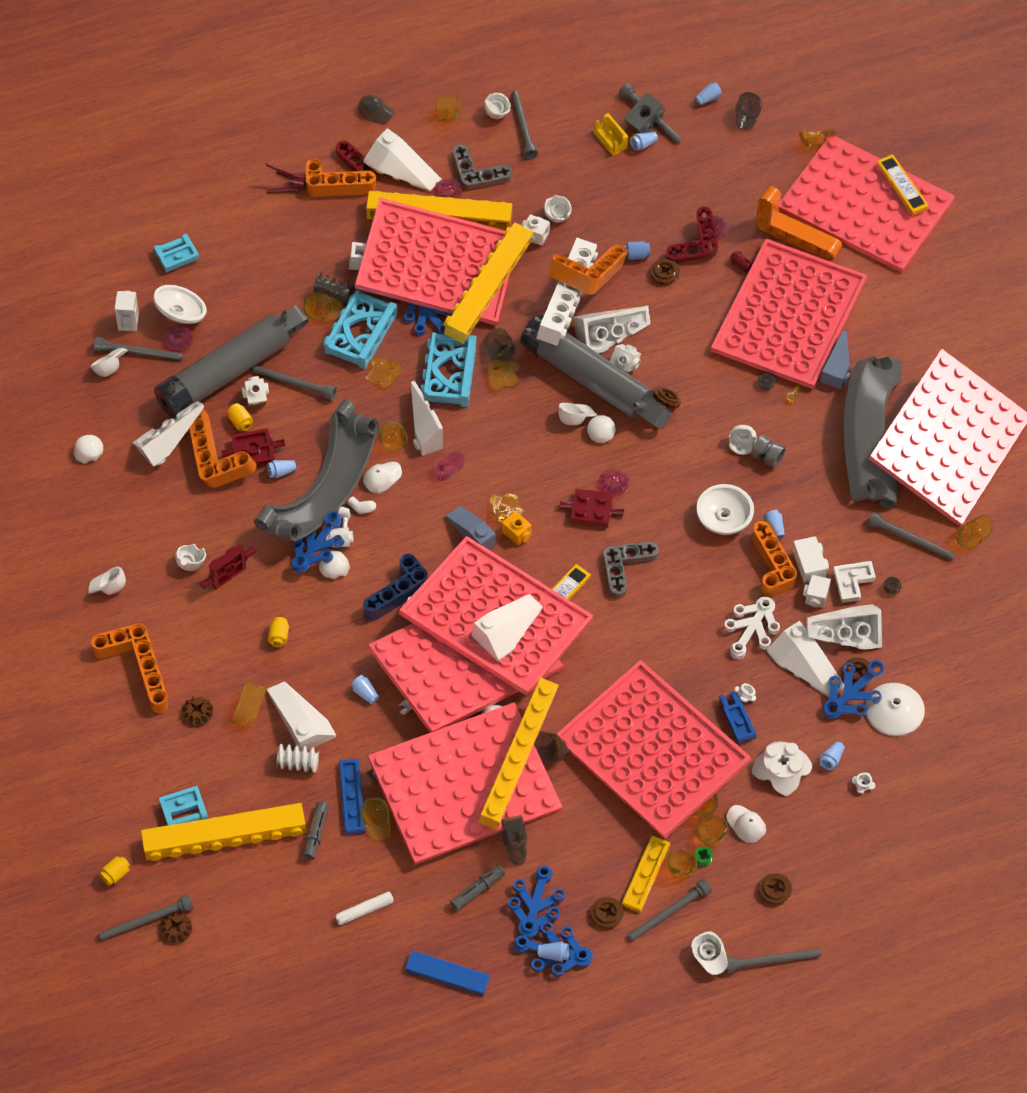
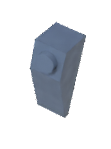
[821,330,851,389]
[445,506,496,550]

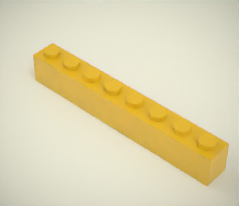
[367,191,512,231]
[444,222,534,344]
[478,677,559,831]
[141,803,306,861]

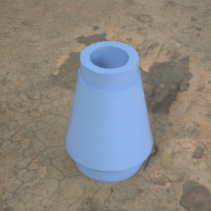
[695,82,722,106]
[630,132,658,151]
[267,460,296,479]
[764,510,785,539]
[351,675,379,704]
[819,741,845,770]
[538,941,569,962]

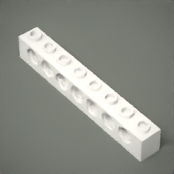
[536,238,598,346]

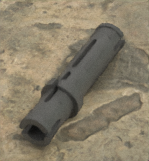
[302,801,329,860]
[450,864,505,911]

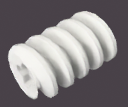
[277,744,319,773]

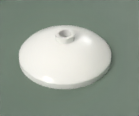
[153,285,207,324]
[697,484,754,535]
[865,683,925,737]

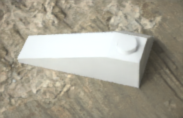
[363,128,441,192]
[411,381,443,456]
[132,401,204,466]
[472,594,543,662]
[807,604,882,650]
[767,621,844,698]
[267,681,336,751]

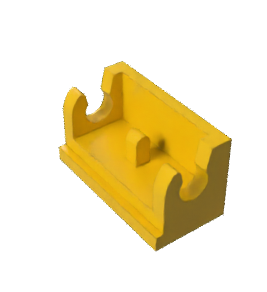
[593,113,628,156]

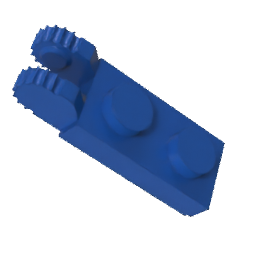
[719,691,757,744]

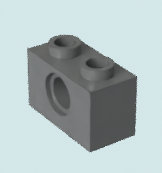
[624,92,665,134]

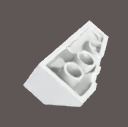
[574,306,650,353]

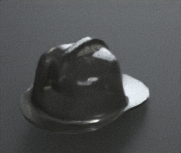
[482,328,516,363]
[534,731,570,765]

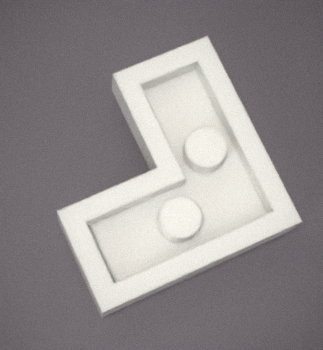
[833,561,876,603]

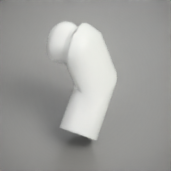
[347,496,376,514]

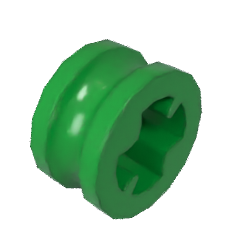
[694,846,713,867]

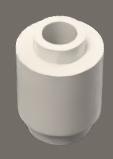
[326,527,354,548]

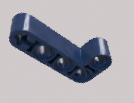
[363,554,428,621]

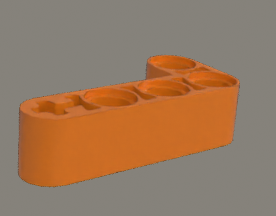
[306,159,376,197]
[752,521,797,597]

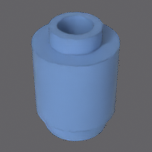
[624,241,650,260]

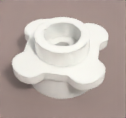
[734,683,756,702]
[852,772,875,794]

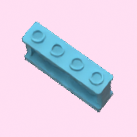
[323,290,397,370]
[421,332,477,407]

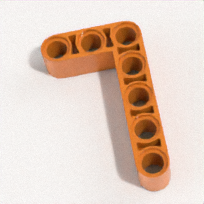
[755,186,842,261]
[547,245,628,295]
[188,403,256,488]
[91,624,169,714]

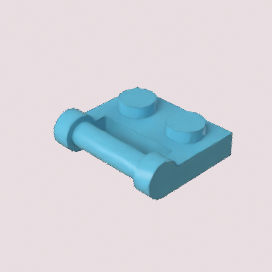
[153,234,199,272]
[159,786,208,825]

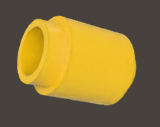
[227,403,253,431]
[267,617,289,647]
[99,856,130,886]

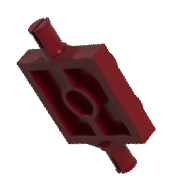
[221,428,285,466]
[559,489,624,528]
[200,544,256,590]

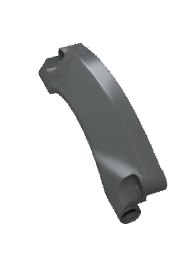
[844,356,902,509]
[254,400,379,541]

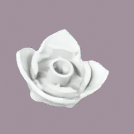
[752,741,812,796]

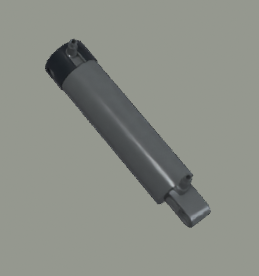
[154,305,309,418]
[520,314,673,429]

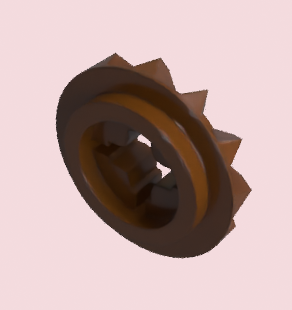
[651,258,680,284]
[653,387,681,409]
[842,657,870,686]
[182,696,213,726]
[760,873,792,904]
[591,897,624,929]
[159,912,192,944]

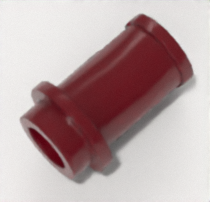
[730,250,753,272]

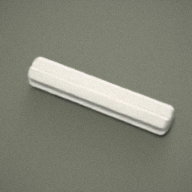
[336,892,393,925]

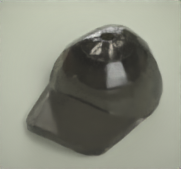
[735,92,762,130]
[358,95,394,124]

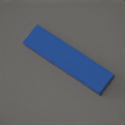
[339,759,365,835]
[405,950,490,996]

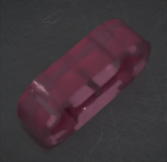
[433,452,465,481]

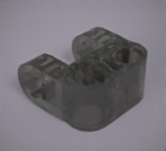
[501,815,527,865]

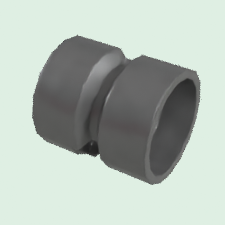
[751,435,786,468]

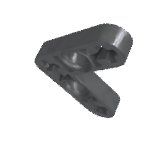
[453,145,512,190]
[603,542,659,599]

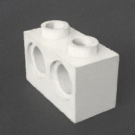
[115,291,139,331]

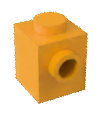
[502,511,532,546]

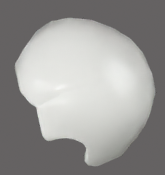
[484,93,511,119]
[544,195,572,223]
[587,415,616,443]
[728,425,757,455]
[74,435,104,464]
[175,544,206,572]
[319,551,350,580]

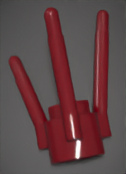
[265,163,306,193]

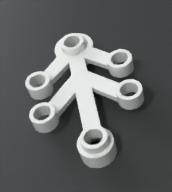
[724,597,780,660]

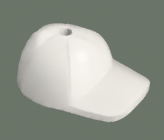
[90,348,128,377]
[558,403,597,426]
[363,461,402,493]
[88,567,126,595]
[726,805,766,843]
[691,932,728,975]

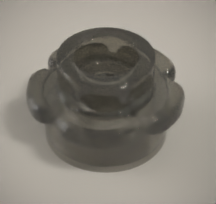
[757,373,776,391]
[883,577,902,595]

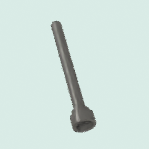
[619,83,681,143]
[512,90,539,159]
[94,337,183,360]
[252,366,337,401]
[868,512,955,560]
[628,879,712,941]
[98,894,194,940]
[725,949,822,974]

